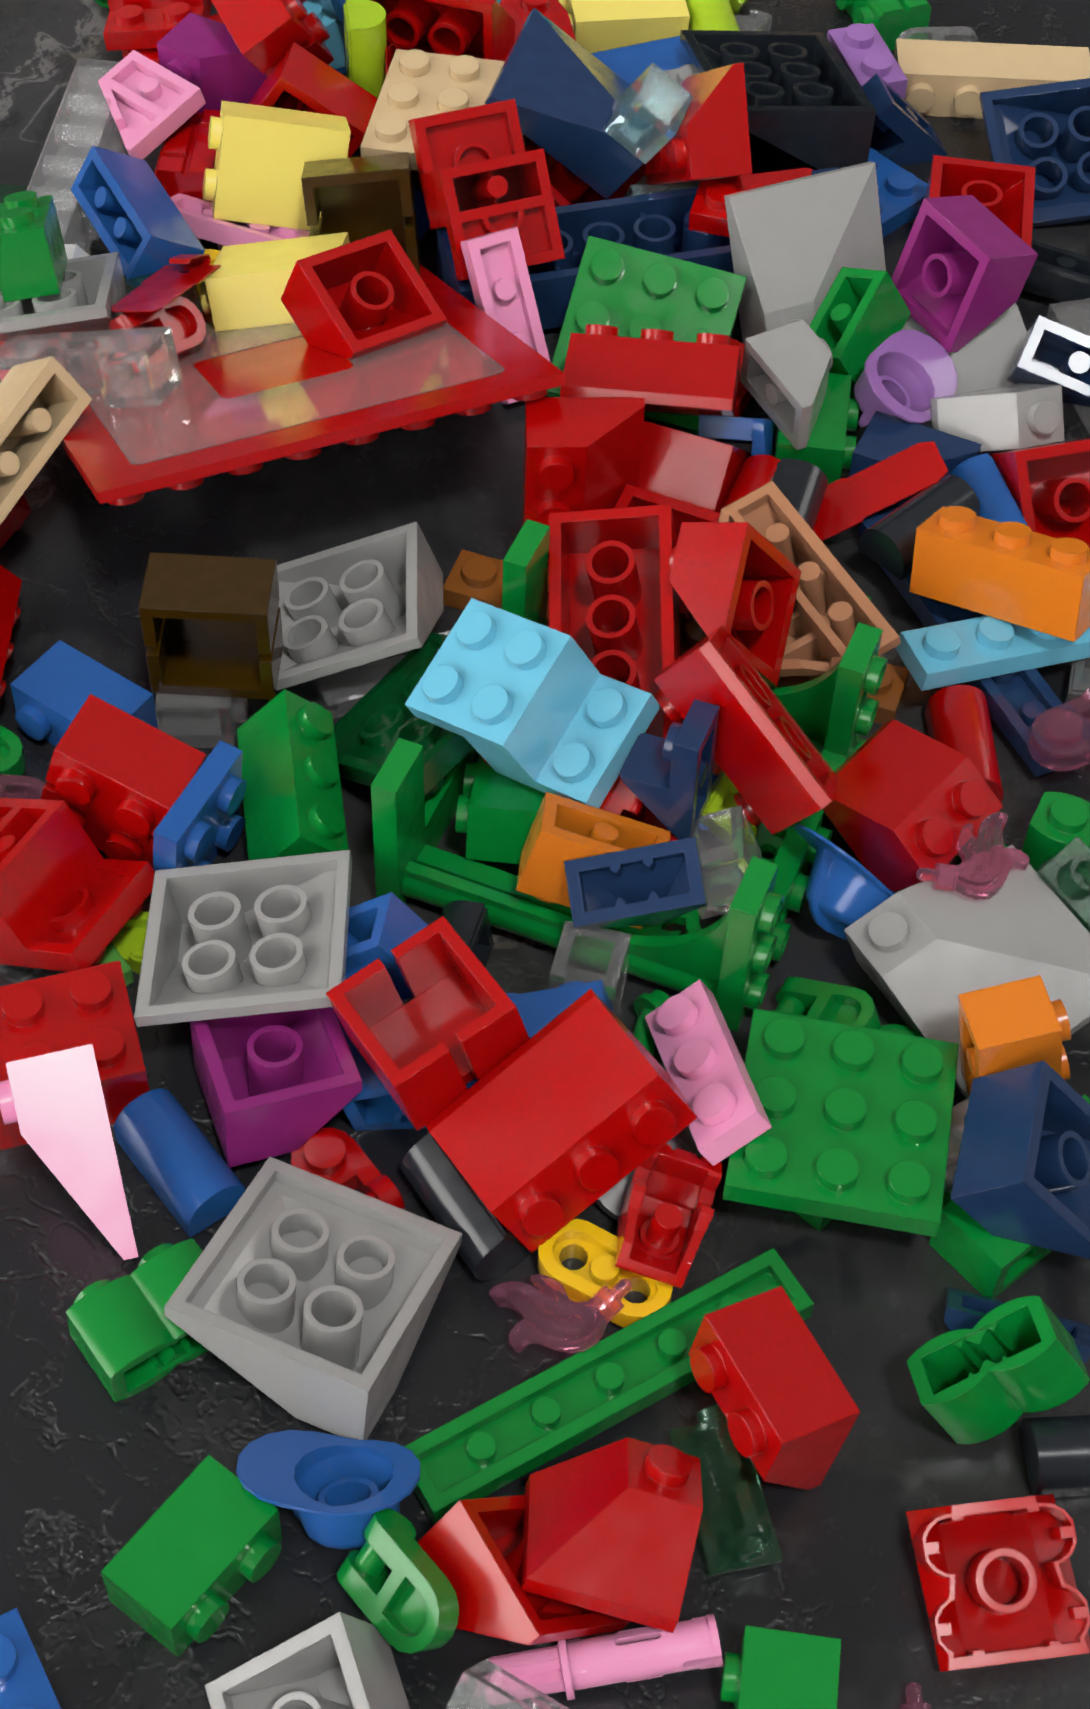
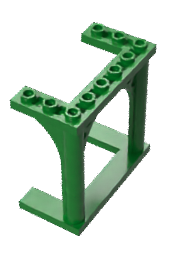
[371,519,888,1032]

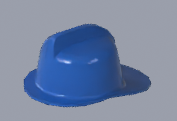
[794,824,896,941]
[236,1430,421,1549]

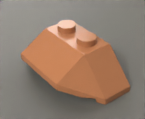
[719,481,901,677]

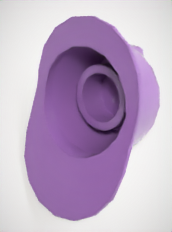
[854,330,958,428]

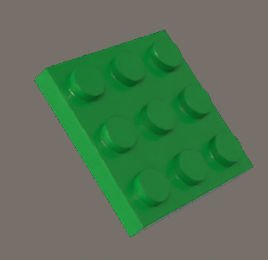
[546,236,747,436]
[722,1009,959,1237]

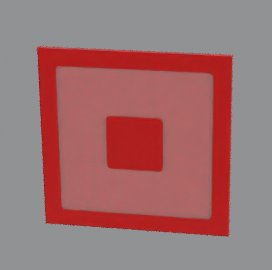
[11,264,567,506]

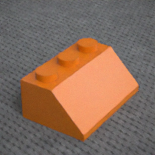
[909,506,1090,642]

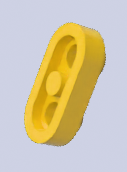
[538,1219,673,1328]

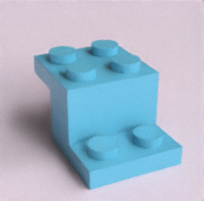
[405,598,661,808]

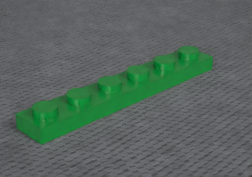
[403,1248,814,1525]

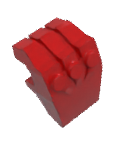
[615,1144,722,1289]

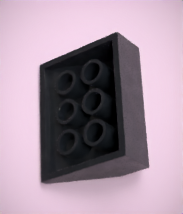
[680,30,876,169]

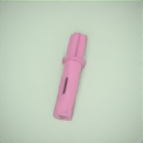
[484,1613,723,1703]

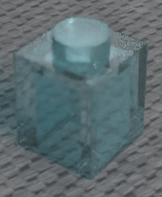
[605,63,693,164]

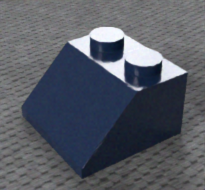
[951,1060,1090,1259]

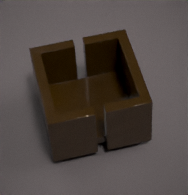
[301,152,421,274]
[139,552,283,700]

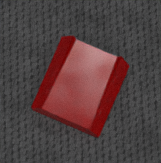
[906,1494,1090,1672]

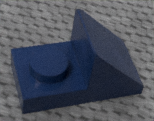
[862,73,948,166]
[620,699,720,839]

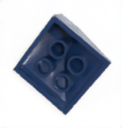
[485,8,656,199]
[979,78,1090,227]

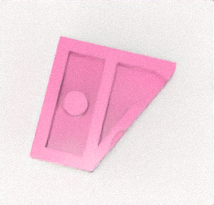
[98,50,206,160]

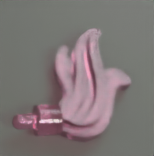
[916,812,1029,900]
[489,1274,632,1353]

